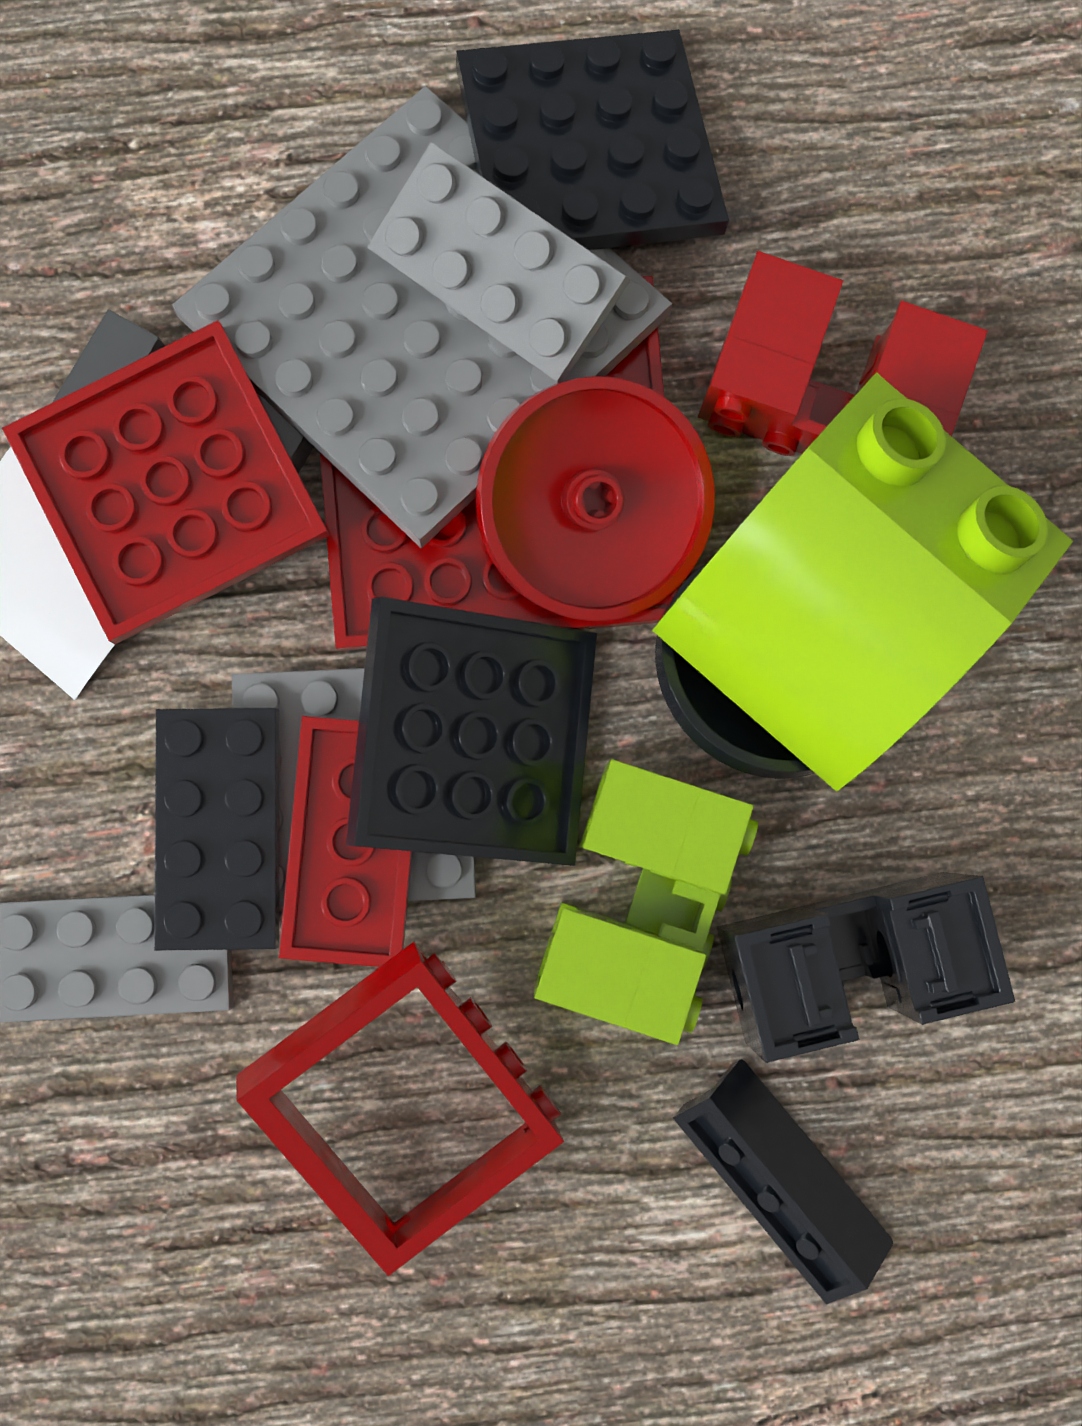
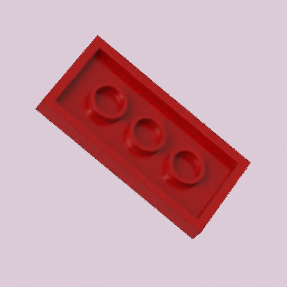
[279,716,412,967]

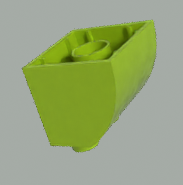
[652,372,1073,792]

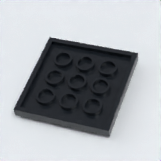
[456,29,729,250]
[346,597,597,866]

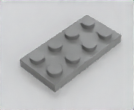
[367,142,631,383]
[0,894,234,1023]

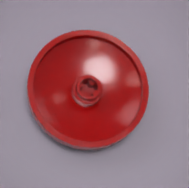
[476,376,715,621]

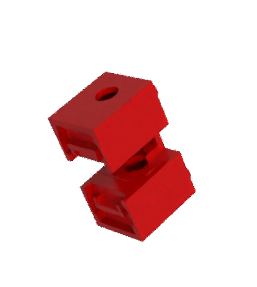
[698,251,988,456]

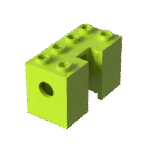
[534,759,758,1046]

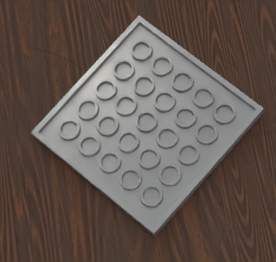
[172,86,672,548]

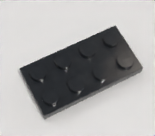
[154,708,279,951]

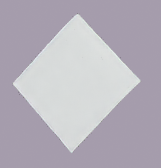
[0,447,115,700]

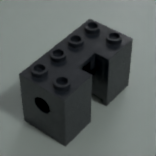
[717,872,1016,1063]

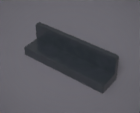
[673,1059,893,1305]

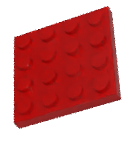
[2,320,330,644]

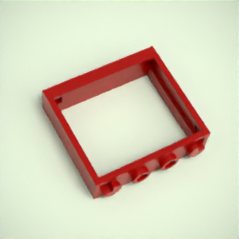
[236,942,564,1276]

